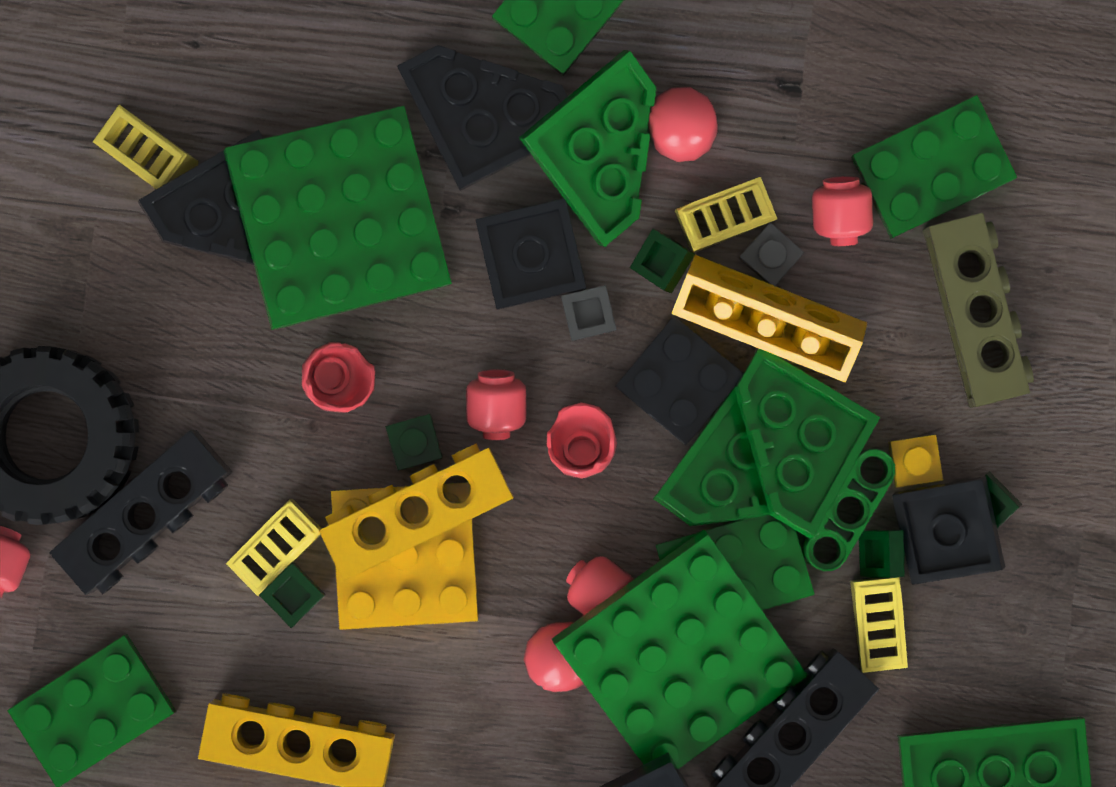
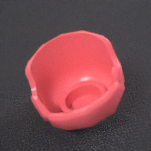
[648,87,718,162]
[302,342,375,413]
[547,402,617,479]
[524,622,583,692]

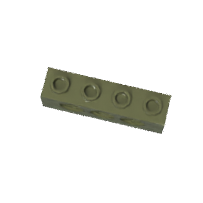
[923,213,1034,408]

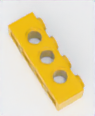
[671,255,867,383]
[319,443,514,581]
[198,694,395,787]

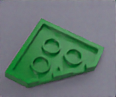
[519,50,657,247]
[734,348,880,539]
[653,389,770,526]

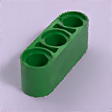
[802,449,896,571]

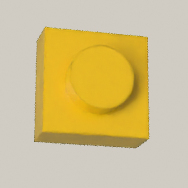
[888,435,943,487]

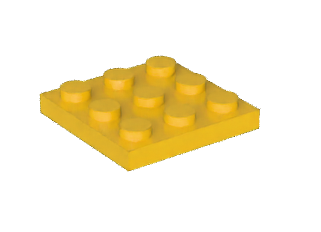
[331,482,478,630]

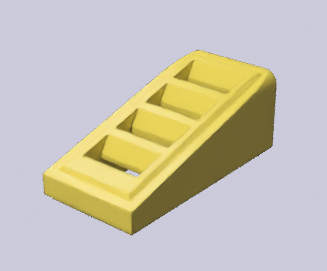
[93,105,199,189]
[675,177,777,253]
[226,499,322,596]
[850,577,908,673]

